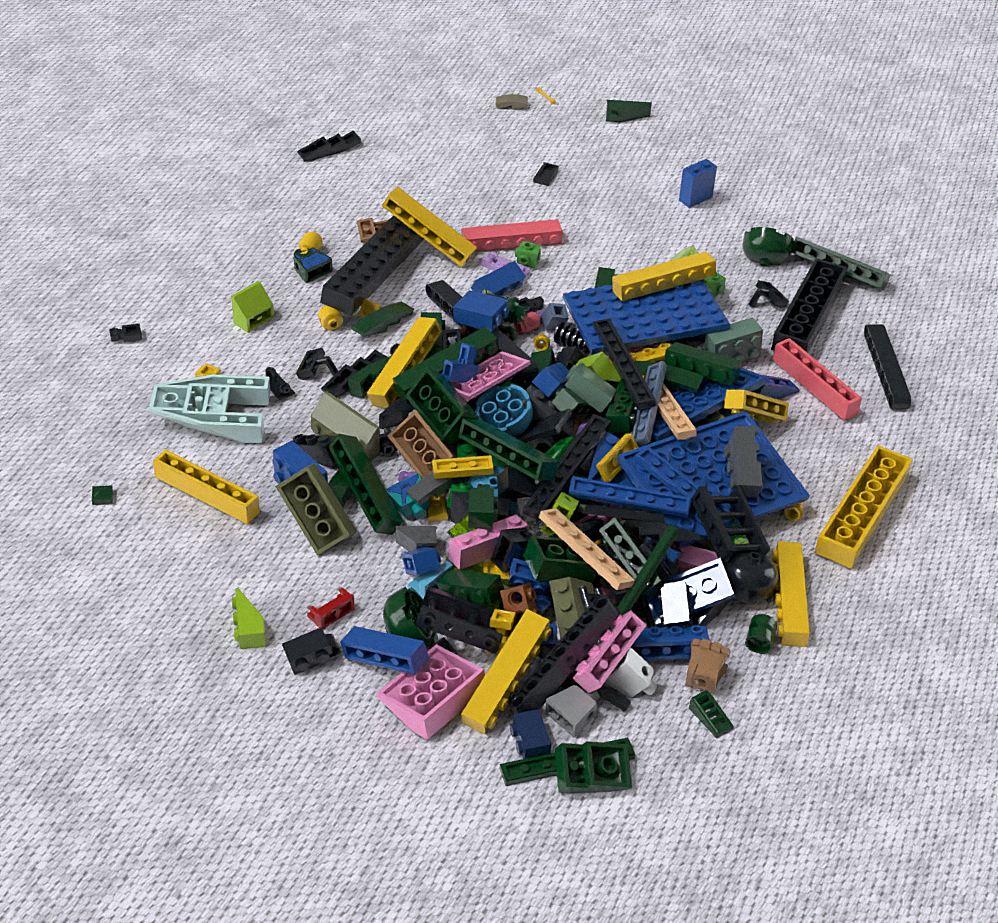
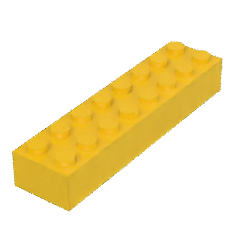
[814,445,913,569]

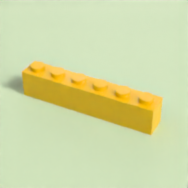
[382,186,477,267]
[612,251,716,301]
[366,317,442,408]
[153,449,260,525]
[772,541,810,647]
[461,609,551,734]

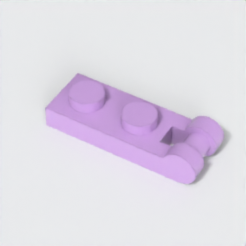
[481,251,530,277]

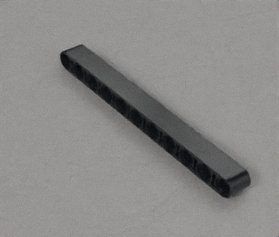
[425,280,539,381]

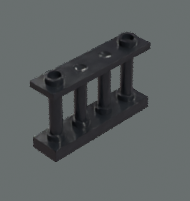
[691,485,770,563]
[415,586,504,654]

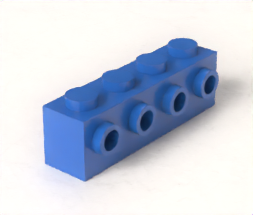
[630,625,710,661]
[340,626,429,674]

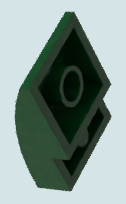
[554,741,632,793]

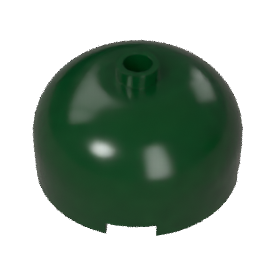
[742,227,794,267]
[383,586,438,647]

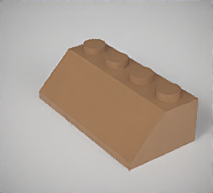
[387,410,457,479]

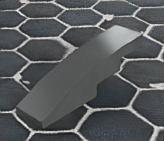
[406,455,473,506]

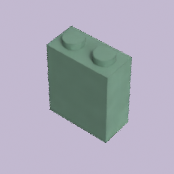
[565,362,616,413]

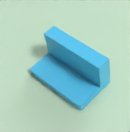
[408,561,453,599]

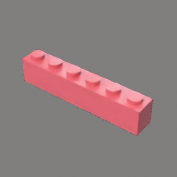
[461,219,563,252]
[773,338,862,421]

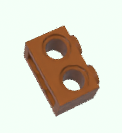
[500,583,541,632]

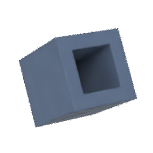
[542,303,569,330]

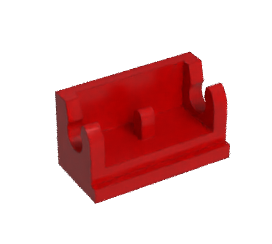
[307,587,355,629]

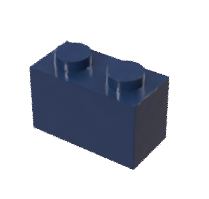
[510,709,551,759]

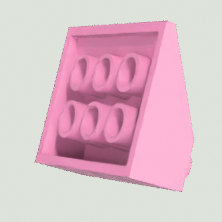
[449,351,531,403]
[376,644,485,740]

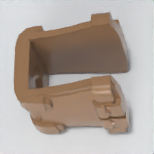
[685,639,731,694]

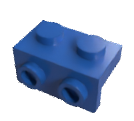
[508,558,551,594]

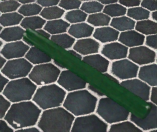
[608,525,679,630]

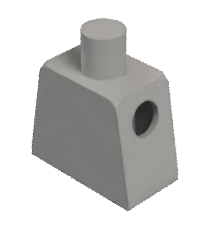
[545,685,599,738]

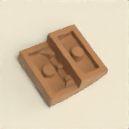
[357,218,389,244]

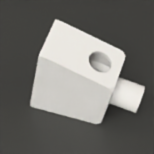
[604,648,657,697]

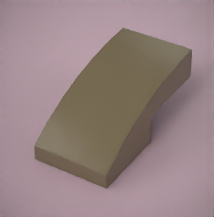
[496,94,528,110]

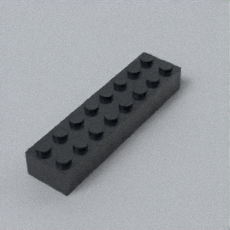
[771,258,848,353]

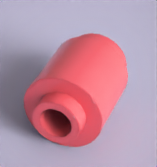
[514,312,541,334]

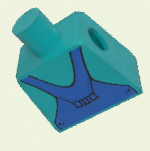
[386,473,430,519]

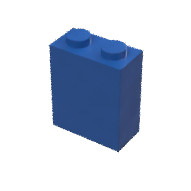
[679,159,717,208]
[453,290,509,332]

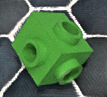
[515,241,541,268]

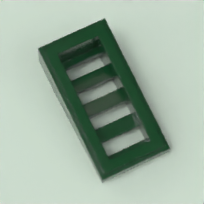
[689,690,734,738]

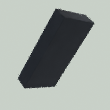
[533,162,559,186]

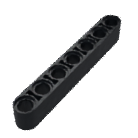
[864,324,911,409]
[508,594,620,714]

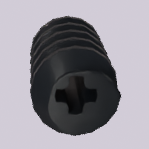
[554,322,589,354]

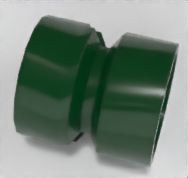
[745,614,778,654]

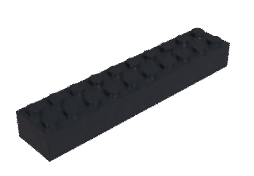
[320,215,424,316]

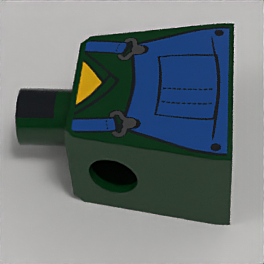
[293,248,333,283]

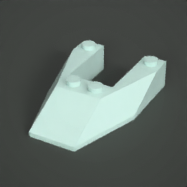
[149,374,271,443]

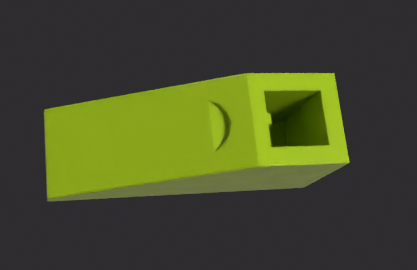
[232,588,266,649]

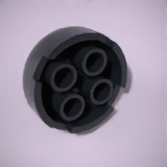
[723,551,779,604]

